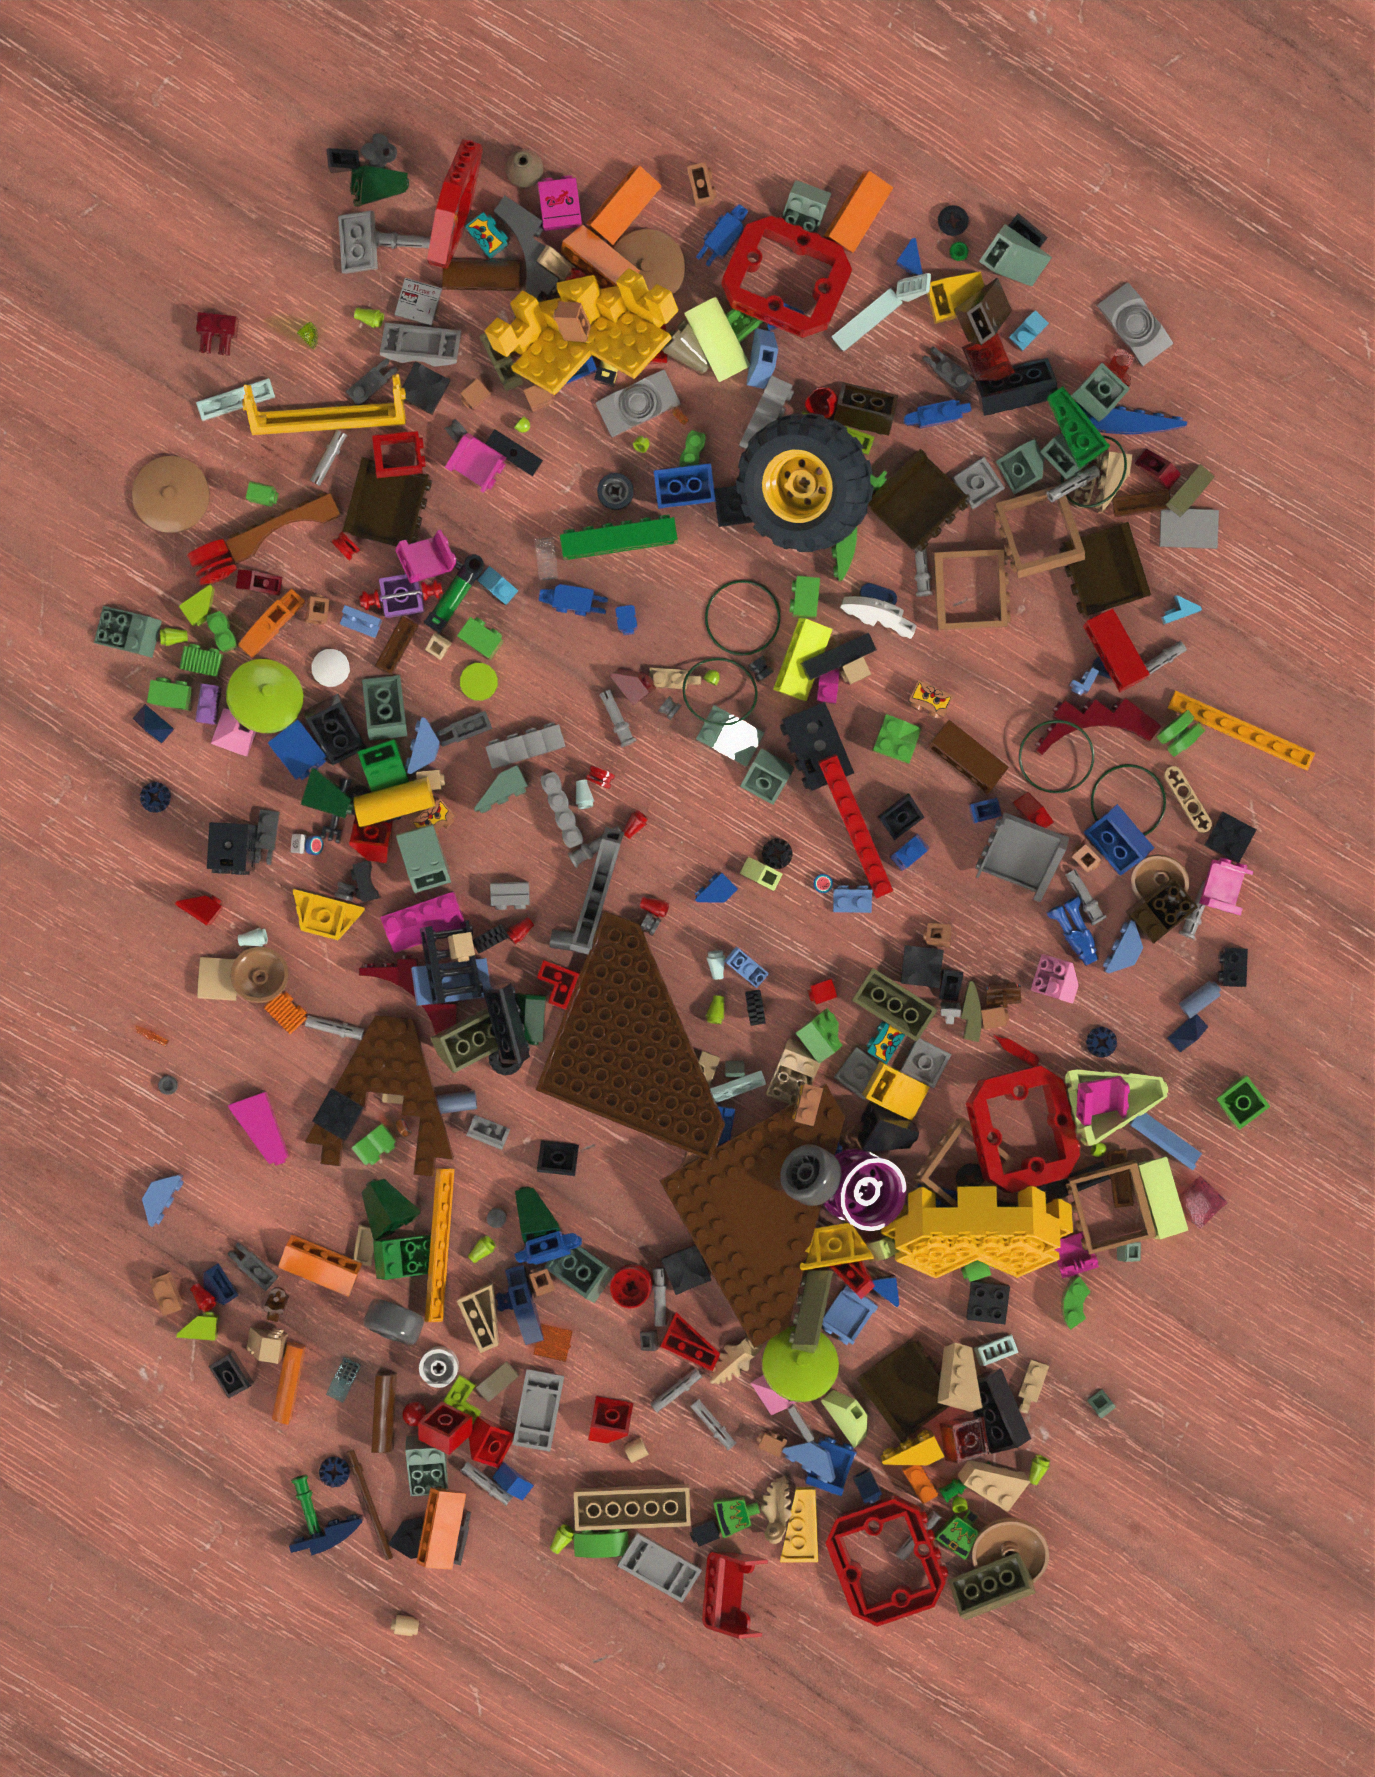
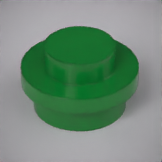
[949,242,969,261]

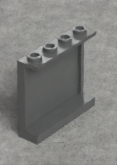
[975,812,1069,902]

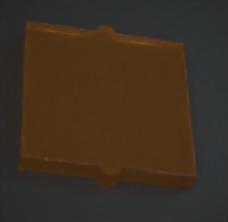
[533,1323,573,1362]

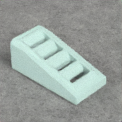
[896,273,931,302]
[974,1334,1018,1366]

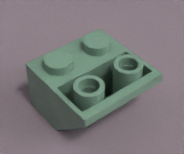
[782,180,831,233]
[1040,433,1091,480]

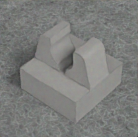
[940,1002,961,1024]

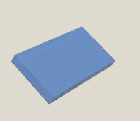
[411,958,490,1006]

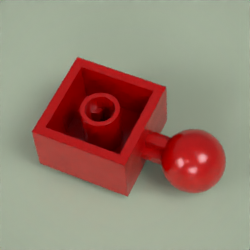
[402,1401,472,1455]

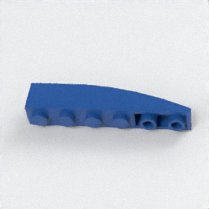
[1076,402,1188,435]

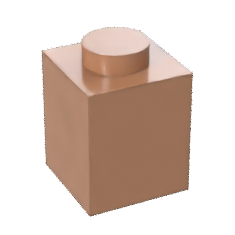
[460,378,491,410]
[981,1006,1009,1030]

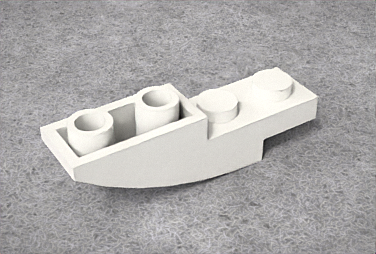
[840,596,917,639]

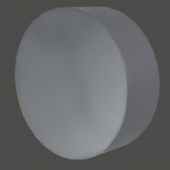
[158,1075,178,1095]
[487,1208,506,1228]

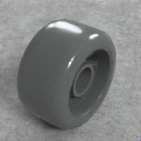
[780,1144,841,1206]
[363,1299,424,1345]

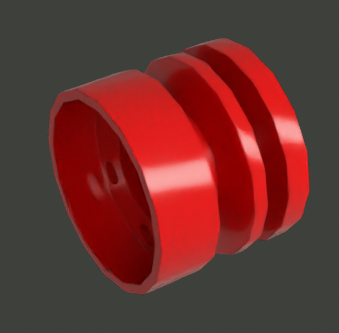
[187,539,237,586]
[610,1264,653,1309]

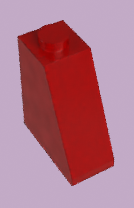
[1012,792,1054,828]

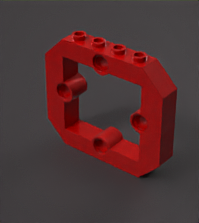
[427,139,483,269]
[721,216,852,338]
[965,1066,1081,1193]
[825,1495,949,1627]

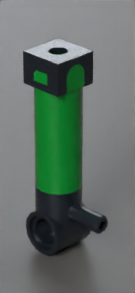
[424,554,485,634]

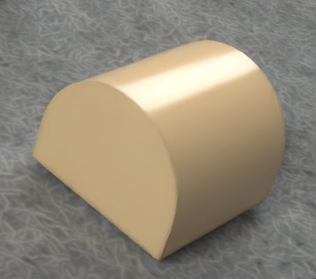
[425,633,452,660]
[623,1437,649,1463]

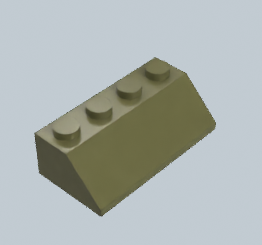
[852,968,937,1042]
[430,1008,498,1073]
[789,1271,833,1354]
[948,1553,1036,1620]

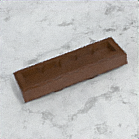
[1112,489,1171,518]
[375,616,419,675]
[1107,1148,1134,1208]

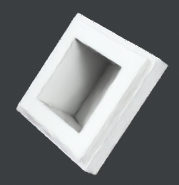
[291,834,307,854]

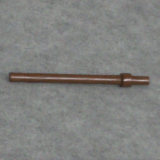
[347,1450,393,1560]

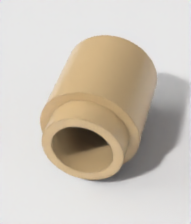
[391,1615,419,1636]

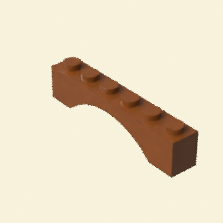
[226,492,342,564]

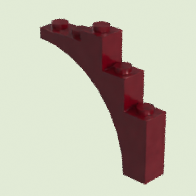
[1035,698,1162,756]
[359,955,458,1034]

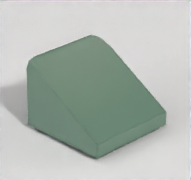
[725,1061,745,1077]
[1117,1242,1141,1262]
[1087,1389,1116,1418]

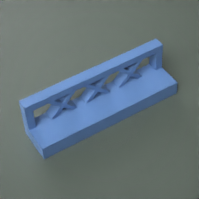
[1128,1113,1202,1170]

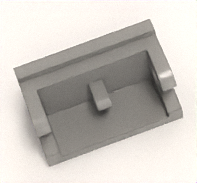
[466,1115,511,1150]

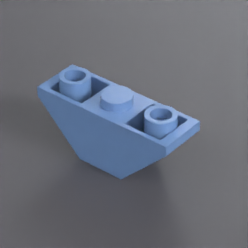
[746,328,778,389]
[405,717,440,774]
[1103,920,1143,973]
[724,946,769,988]
[142,1174,184,1227]
[782,1441,835,1483]

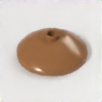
[1131,854,1189,899]
[230,947,289,1003]

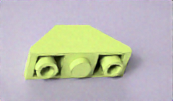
[821,1390,867,1448]

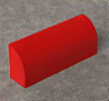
[1083,608,1150,693]

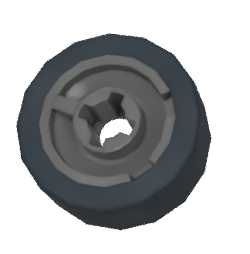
[597,473,633,510]

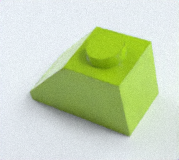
[179,584,215,627]
[176,1311,219,1341]

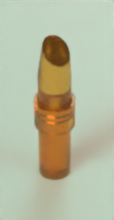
[135,1026,169,1047]

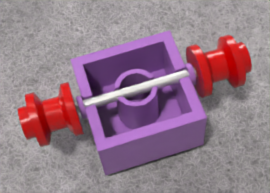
[359,574,443,618]

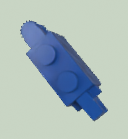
[696,204,748,267]
[903,400,972,429]
[539,584,608,616]
[515,1231,582,1265]

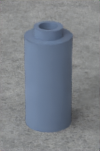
[1178,981,1221,1019]
[437,1090,477,1114]

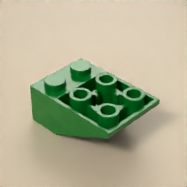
[358,740,410,792]
[373,1234,431,1280]

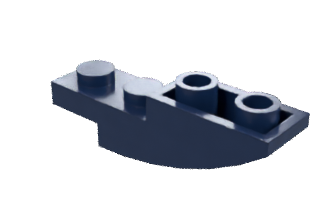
[505,1265,544,1345]
[289,1514,364,1556]

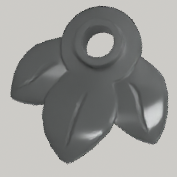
[360,134,397,169]

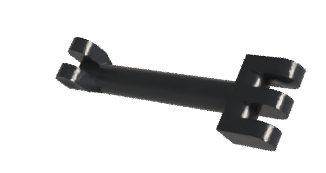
[320,776,352,843]

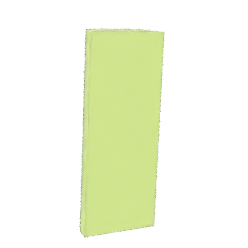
[684,297,751,382]
[1137,1157,1188,1239]

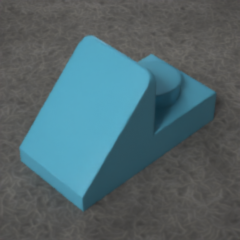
[1009,310,1049,351]
[477,566,518,605]
[1161,595,1202,625]

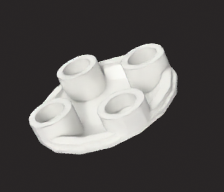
[312,649,350,687]

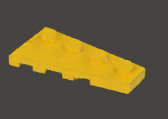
[780,1487,819,1562]

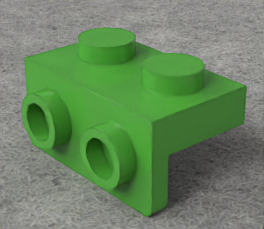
[725,309,763,343]

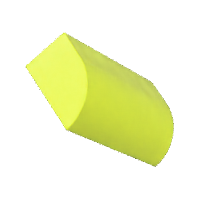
[773,618,833,701]

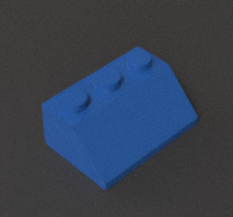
[654,463,716,509]
[1083,804,1154,876]

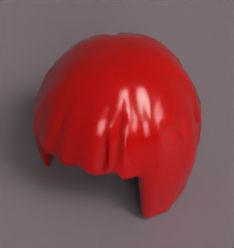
[805,387,837,418]

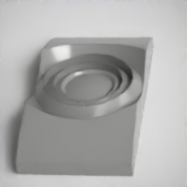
[1097,282,1174,367]
[380,323,461,367]
[596,370,681,438]
[513,1369,564,1452]
[617,1532,702,1603]

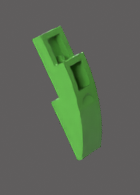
[832,527,857,582]

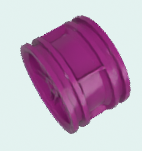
[823,1148,906,1231]

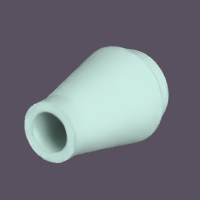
[576,780,594,809]
[238,928,268,946]
[706,950,725,980]

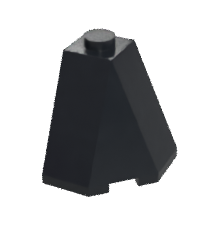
[858,1101,919,1151]

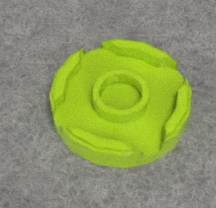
[460,663,498,701]

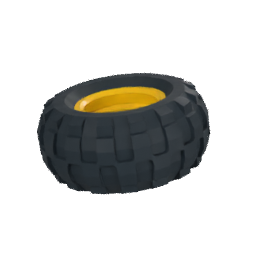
[736,413,873,552]

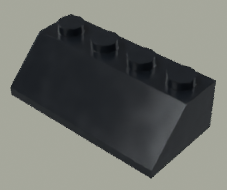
[973,358,1058,416]
[483,982,530,1064]
[972,1368,1032,1454]

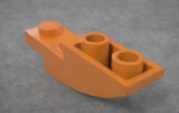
[238,588,306,658]

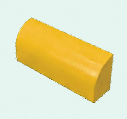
[354,777,436,827]

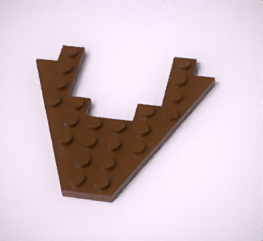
[305,1015,454,1177]

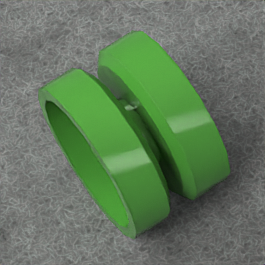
[1156,710,1205,757]

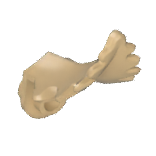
[709,1336,763,1385]
[761,1475,792,1544]

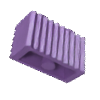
[195,684,222,725]

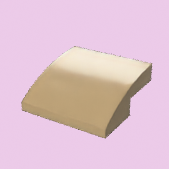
[197,957,237,1001]

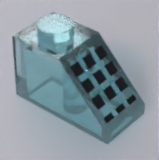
[326,1357,361,1403]

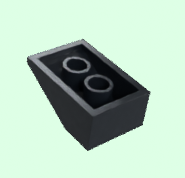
[304,694,367,765]

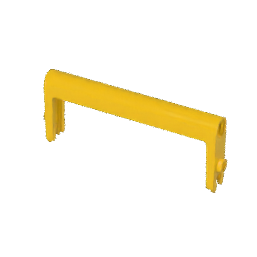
[242,374,406,435]

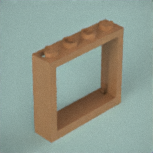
[993,485,1085,579]
[933,549,1011,631]
[914,1118,1015,1208]
[1066,1160,1156,1255]

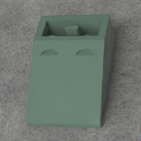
[979,224,1052,286]
[94,606,162,658]
[474,765,529,814]
[396,824,451,893]
[405,1435,449,1496]

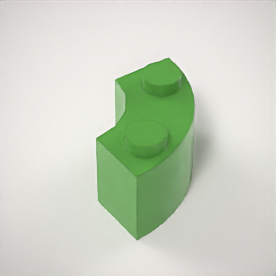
[1061,1274,1091,1330]
[574,1529,629,1558]

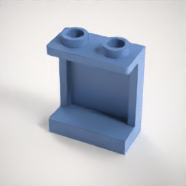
[822,1284,878,1345]

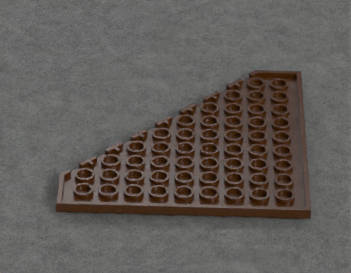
[536,911,725,1160]
[659,1084,845,1348]

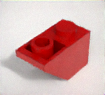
[807,978,837,1005]

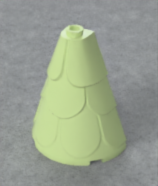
[1065,1069,1168,1146]

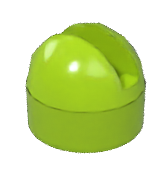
[514,416,530,433]
[633,436,650,453]
[703,670,720,686]
[1091,1142,1106,1157]
[952,1496,968,1513]

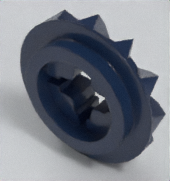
[140,782,171,813]
[1086,1027,1117,1058]
[319,1457,350,1488]

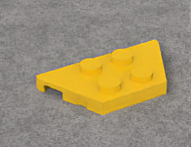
[293,889,365,940]
[800,1223,874,1270]

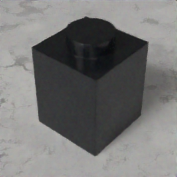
[689,1517,720,1547]

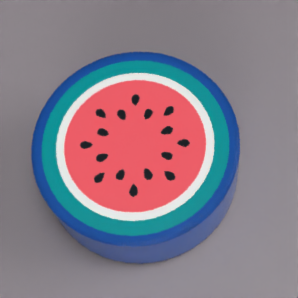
[305,836,323,855]
[813,874,833,893]

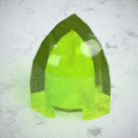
[297,322,319,350]

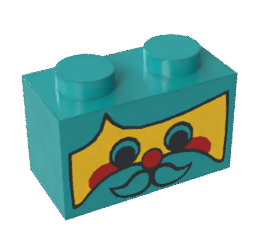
[465,212,508,259]
[866,1020,905,1064]

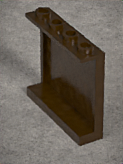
[867,449,970,554]
[342,457,432,547]
[1059,522,1151,617]
[856,1338,950,1443]

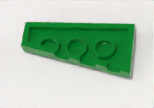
[1047,386,1110,469]

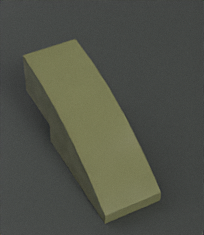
[479,333,523,392]
[1166,464,1215,517]
[960,980,982,1042]

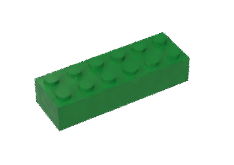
[560,515,678,561]

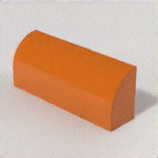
[586,165,662,245]
[823,171,893,253]
[560,225,640,288]
[278,1235,362,1297]
[272,1342,306,1425]
[416,1487,466,1570]

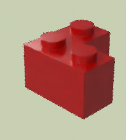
[537,960,580,1010]

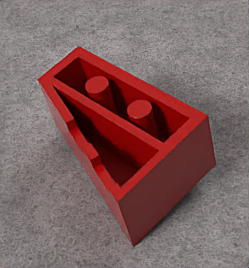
[829,1260,875,1300]
[659,1312,720,1372]

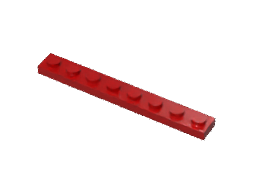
[818,754,893,899]

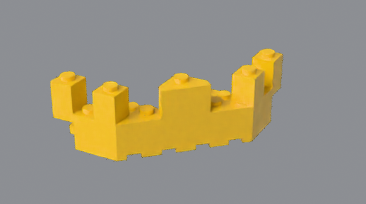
[484,268,678,395]
[881,1186,1073,1278]

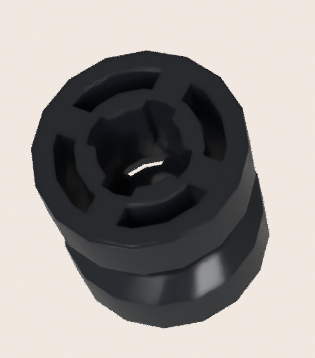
[748,656,774,682]

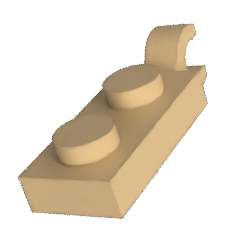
[649,668,701,690]
[1018,1359,1049,1414]

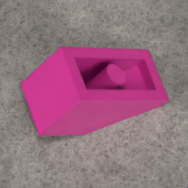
[816,668,839,704]

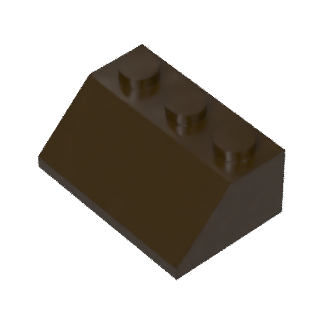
[833,382,898,436]

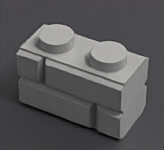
[490,882,530,910]

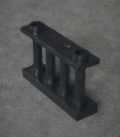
[420,920,483,1005]

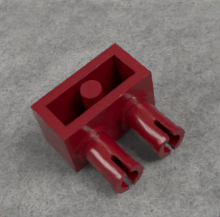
[196,312,239,356]

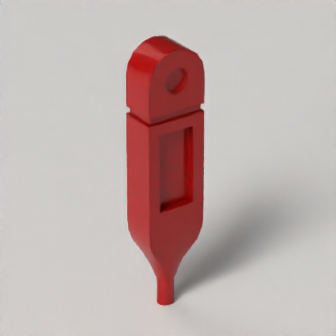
[993,1034,1039,1066]

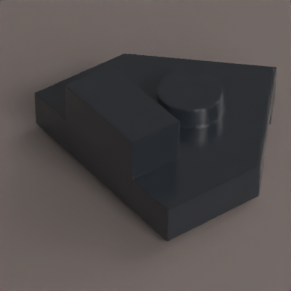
[388,1516,423,1559]

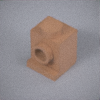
[304,594,329,625]
[1072,838,1102,873]
[923,923,952,949]
[527,1267,555,1298]
[756,1430,787,1457]

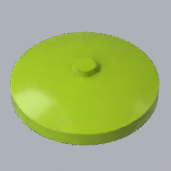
[226,659,303,733]
[762,1326,839,1402]

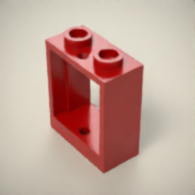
[372,431,426,478]

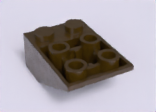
[954,278,1012,345]
[1125,878,1198,944]

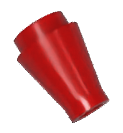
[622,810,648,839]
[640,897,669,918]
[506,917,534,945]
[190,1283,216,1312]

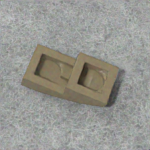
[476,1361,519,1402]

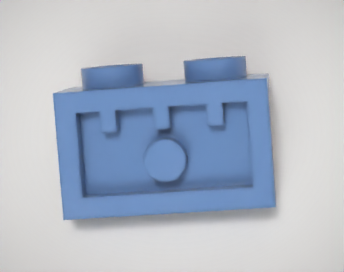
[340,605,382,638]
[1069,668,1099,695]
[833,885,872,913]

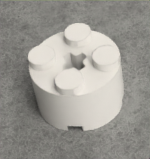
[419,1346,459,1388]

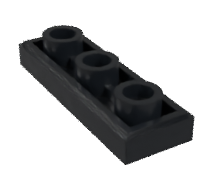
[485,429,543,477]

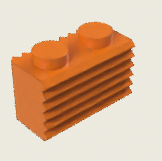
[263,991,307,1034]
[902,1465,938,1504]

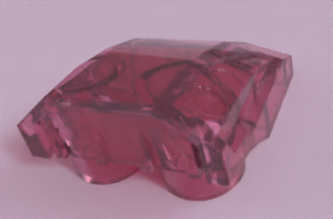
[1178,1176,1228,1229]

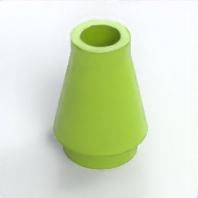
[354,307,384,328]
[160,627,188,646]
[706,995,725,1025]
[468,1235,496,1263]
[1028,1455,1050,1485]
[550,1524,575,1554]

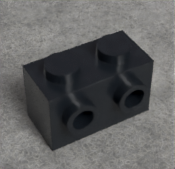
[1218,948,1248,987]

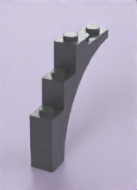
[494,195,560,320]
[570,827,624,955]

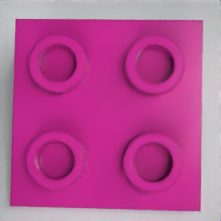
[1055,1232,1099,1279]

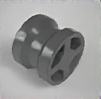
[444,419,468,443]
[658,696,682,720]
[334,882,356,901]
[640,912,661,936]

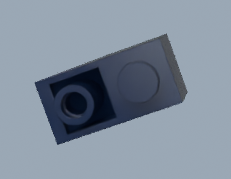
[853,1468,882,1504]

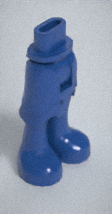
[1046,896,1099,966]

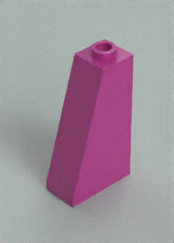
[228,1091,289,1166]

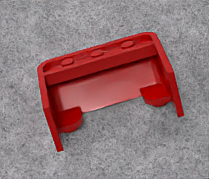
[702,1552,768,1639]

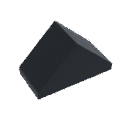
[326,148,360,173]
[939,969,963,1001]

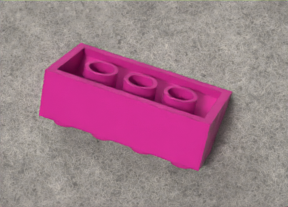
[380,892,465,953]

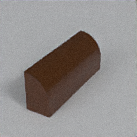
[442,259,521,291]
[927,720,1009,795]
[371,1372,397,1453]

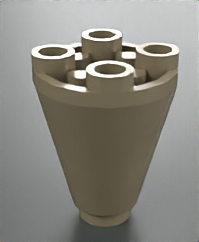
[505,149,543,188]
[661,319,711,374]

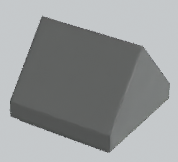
[640,1330,659,1351]

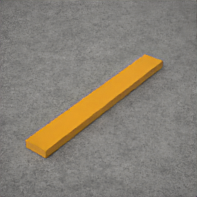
[1167,690,1315,771]
[424,1168,455,1322]

